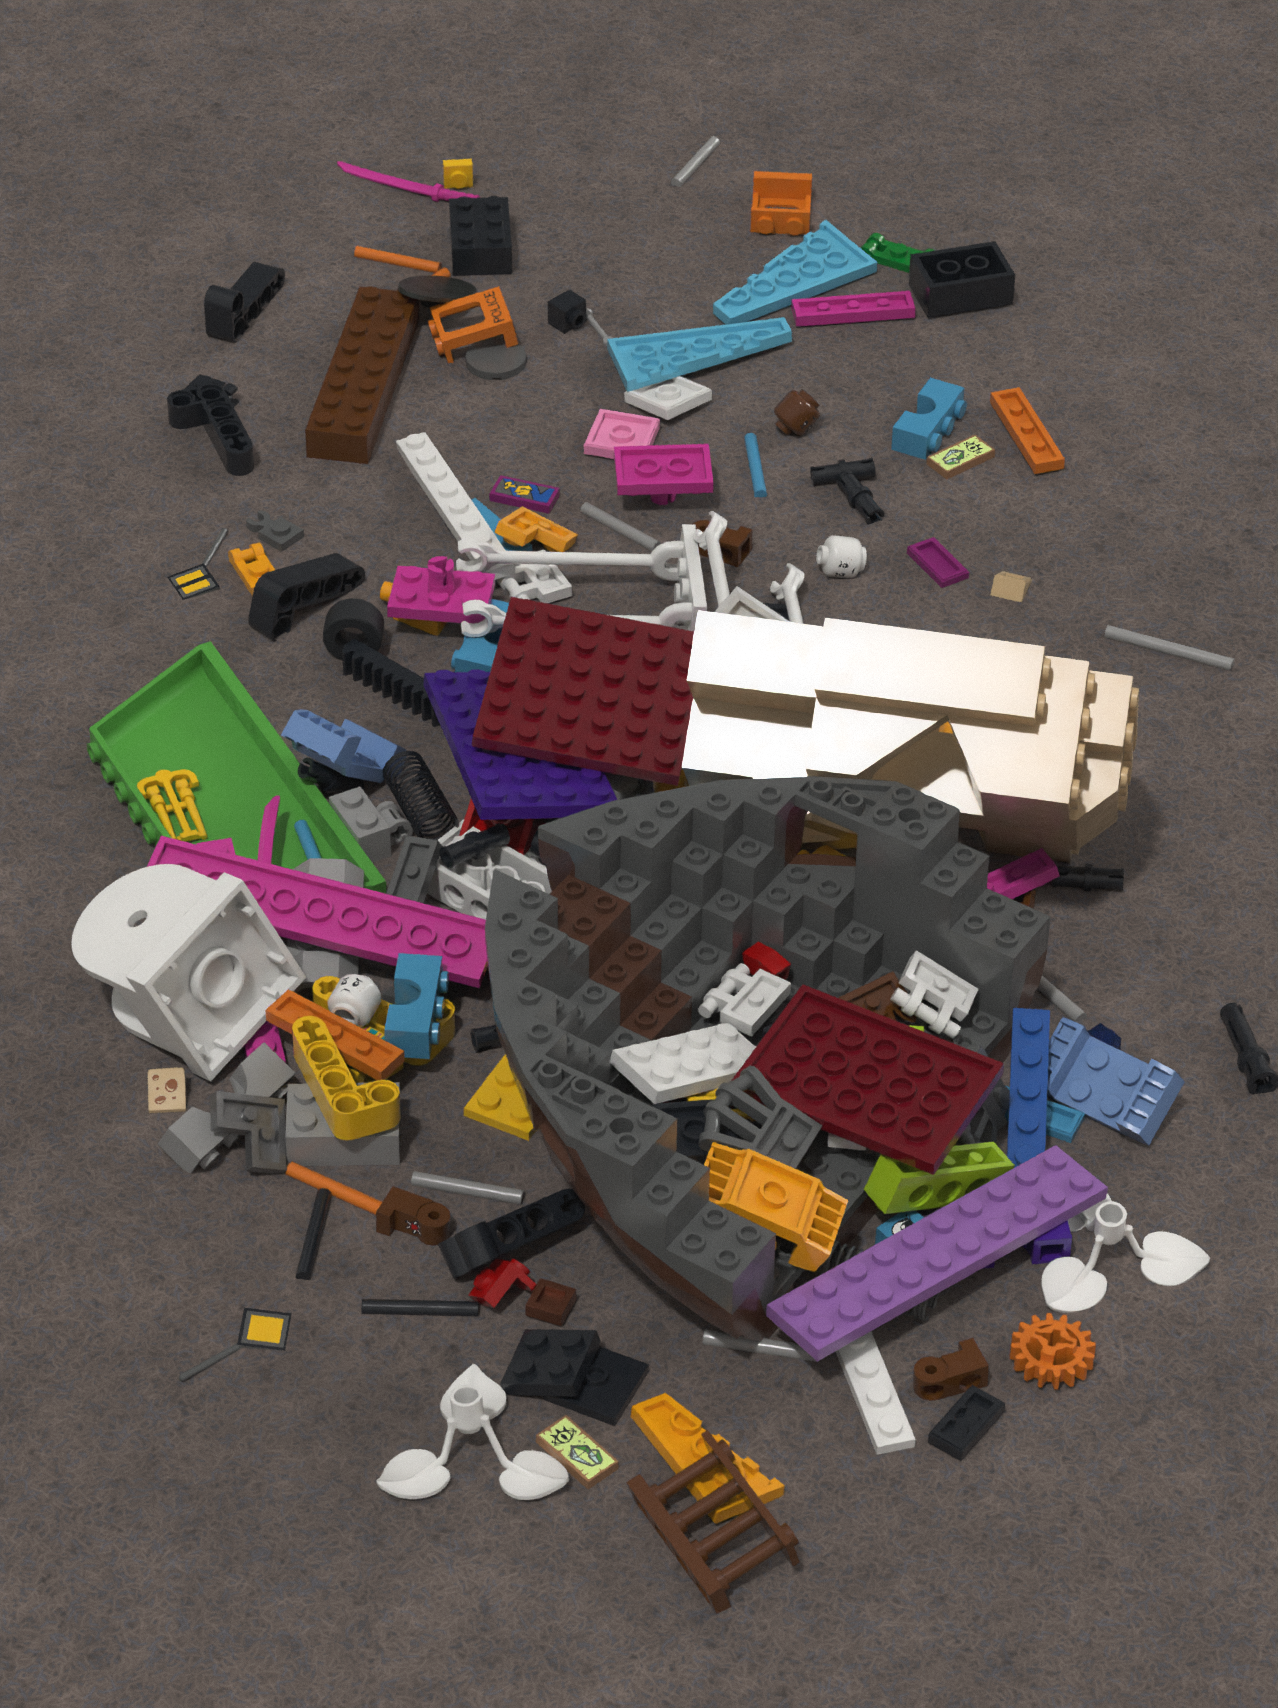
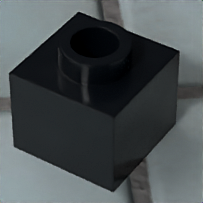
[548,289,586,334]

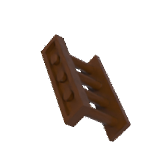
[626,1430,800,1614]

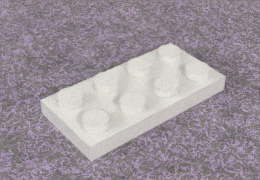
[610,1023,756,1104]

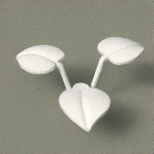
[1041,1194,1210,1313]
[376,1364,569,1500]

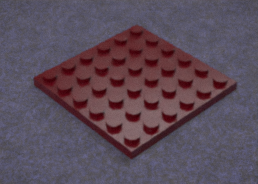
[472,597,695,786]

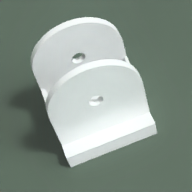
[72,864,306,1082]

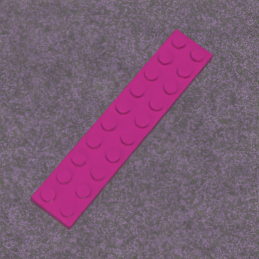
[147,836,488,988]

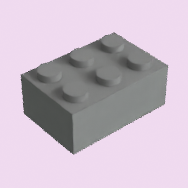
[285,1082,401,1166]

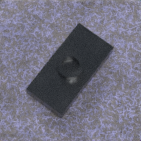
[928,1385,1005,1461]

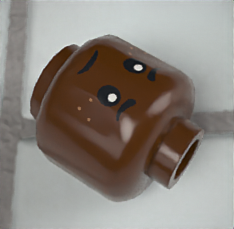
[774,389,820,436]

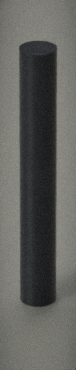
[295,1188,332,1280]
[361,1299,479,1317]

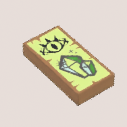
[927,435,995,480]
[536,1415,618,1489]

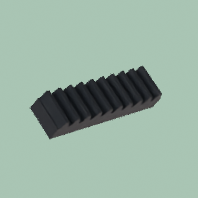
[342,638,440,727]

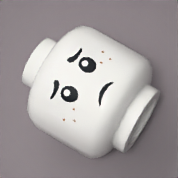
[816,535,867,578]
[327,974,381,1028]

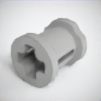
[376,801,413,845]

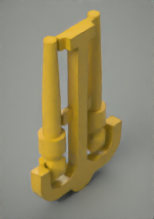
[137,769,208,842]

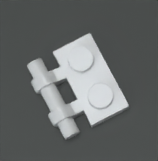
[497,550,572,604]
[890,950,978,1039]
[698,963,791,1037]

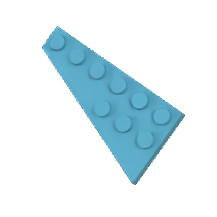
[713,220,877,324]
[607,317,792,392]

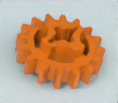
[1009,1313,1096,1389]

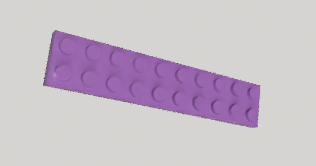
[766,1145,1108,1361]

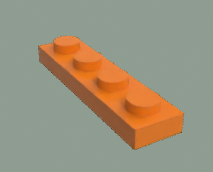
[990,387,1065,474]
[265,989,405,1080]

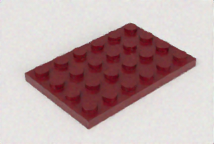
[730,984,1004,1175]

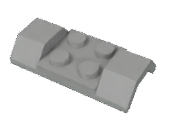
[287,858,364,993]

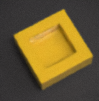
[443,159,473,189]

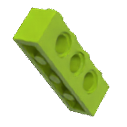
[864,1142,1015,1214]

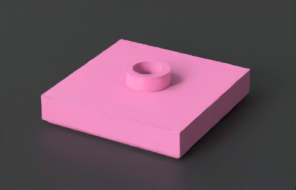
[584,409,660,459]

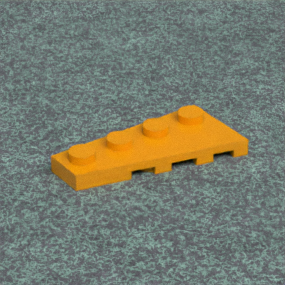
[630,1393,785,1524]

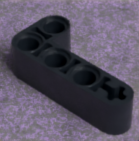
[204,262,285,343]
[167,384,254,476]
[248,553,365,641]

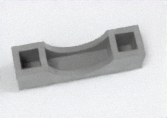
[157,1042,295,1174]

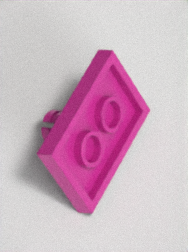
[614,444,713,505]
[387,556,495,624]

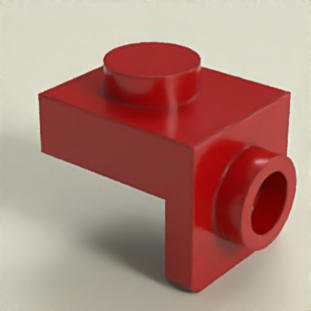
[468,1259,537,1308]

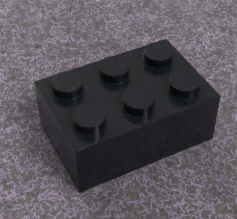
[449,196,512,276]
[909,241,1015,318]

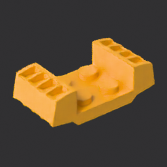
[704,1142,848,1272]

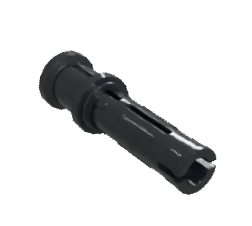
[1219,1003,1278,1095]

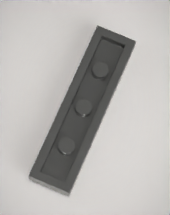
[363,835,443,973]

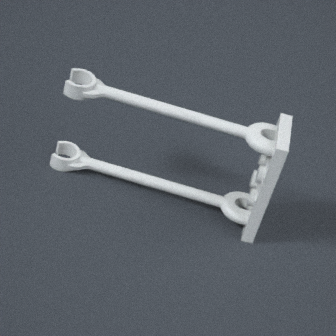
[693,511,804,624]
[456,524,707,638]

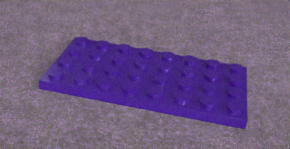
[423,669,617,820]

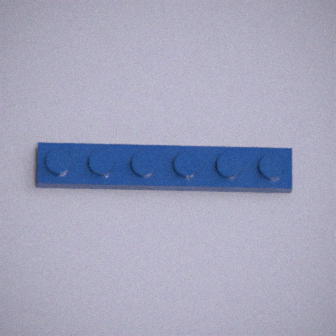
[1007,1008,1050,1168]

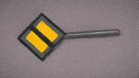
[167,528,228,600]

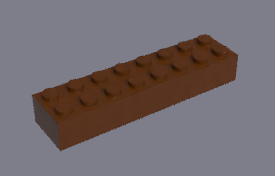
[305,286,419,464]

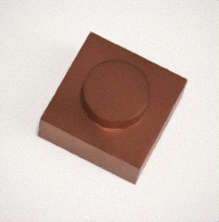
[525,1278,576,1326]

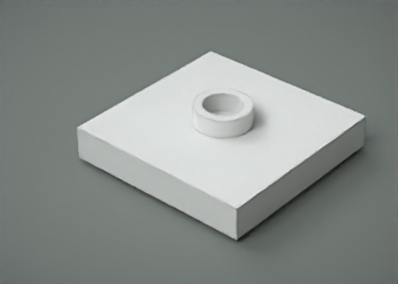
[624,376,712,420]

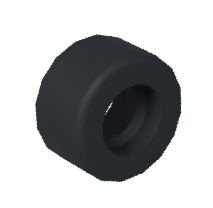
[323,598,384,660]

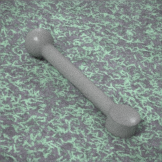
[586,308,613,346]

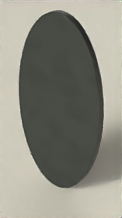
[398,276,476,309]

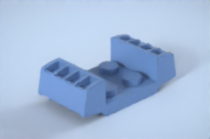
[281,709,407,783]
[1047,1017,1185,1146]

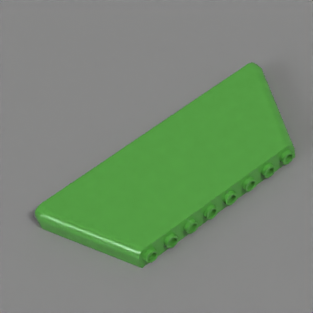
[87,641,386,894]

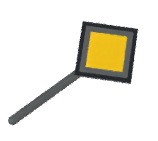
[179,1308,292,1381]

